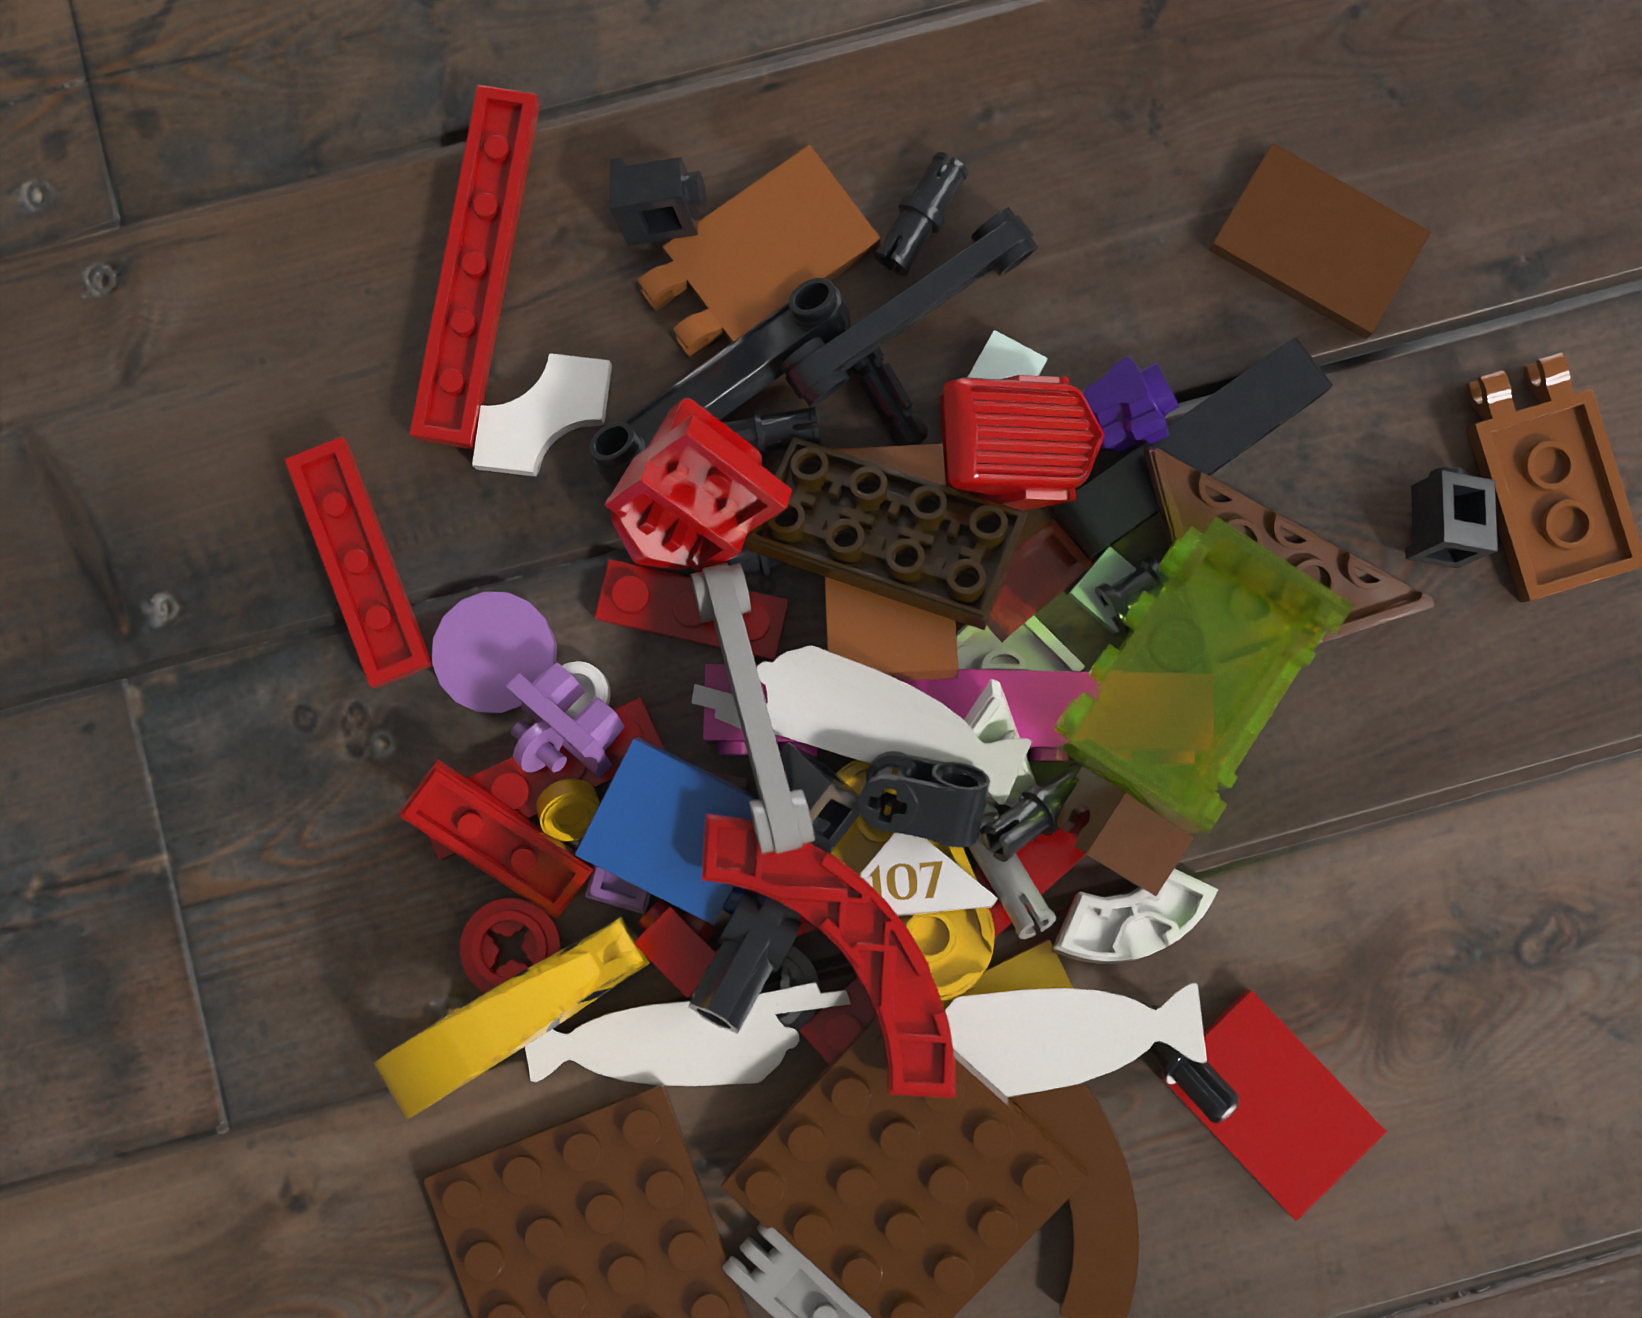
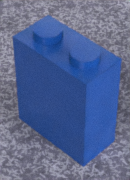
[575,737,760,925]

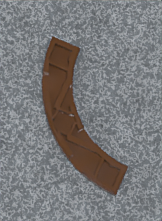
[1009,1081,1139,1318]

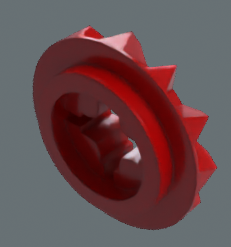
[460,898,561,994]

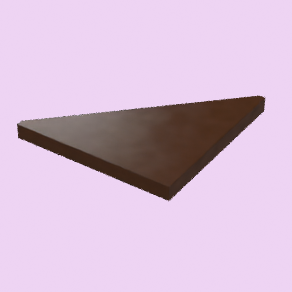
[1143,446,1434,678]

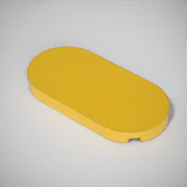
[830,760,995,1001]

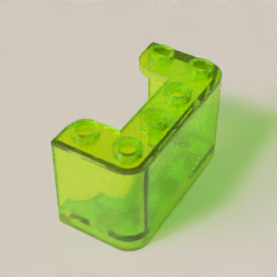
[1053,516,1354,834]

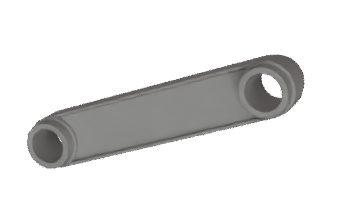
[690,563,814,854]

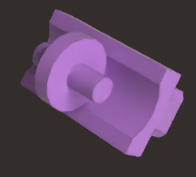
[505,663,625,778]

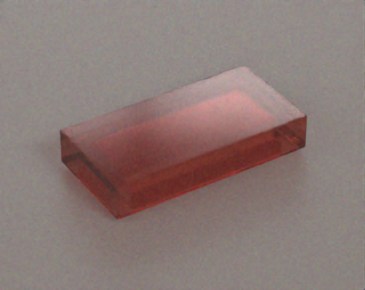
[987,519,1094,643]

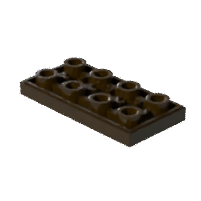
[745,437,1028,631]

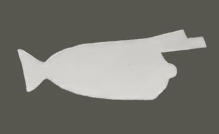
[691,646,1032,805]
[525,982,851,1086]
[945,983,1207,1097]

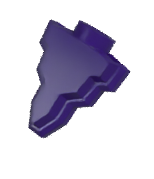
[1083,356,1180,454]

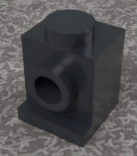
[609,157,707,246]
[1405,467,1498,568]
[780,742,860,854]

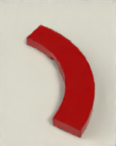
[701,814,956,1098]

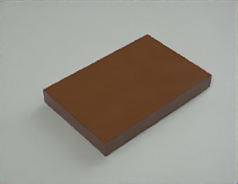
[1209,143,1431,339]

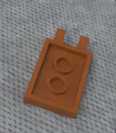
[637,144,881,359]
[1466,353,1642,603]

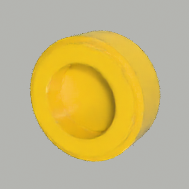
[536,779,600,841]

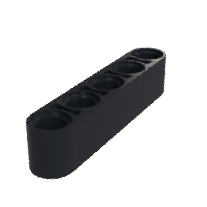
[1054,337,1333,560]

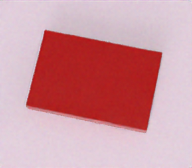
[1158,989,1387,1222]

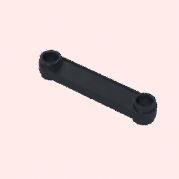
[780,207,1039,408]
[589,278,851,487]

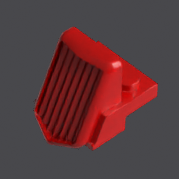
[940,375,1105,510]
[604,398,793,572]

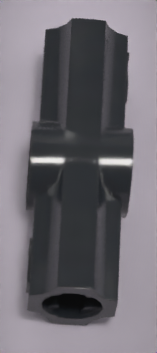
[688,890,803,1034]

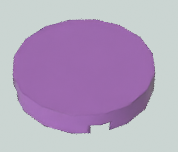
[432,592,557,714]

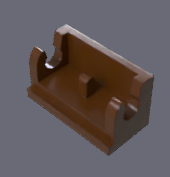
[1057,766,1194,896]

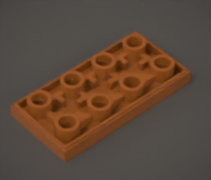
[825,444,959,681]

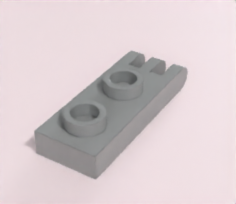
[722,1223,874,1318]

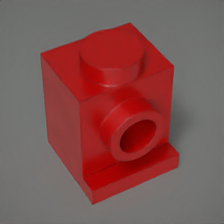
[634,899,719,998]

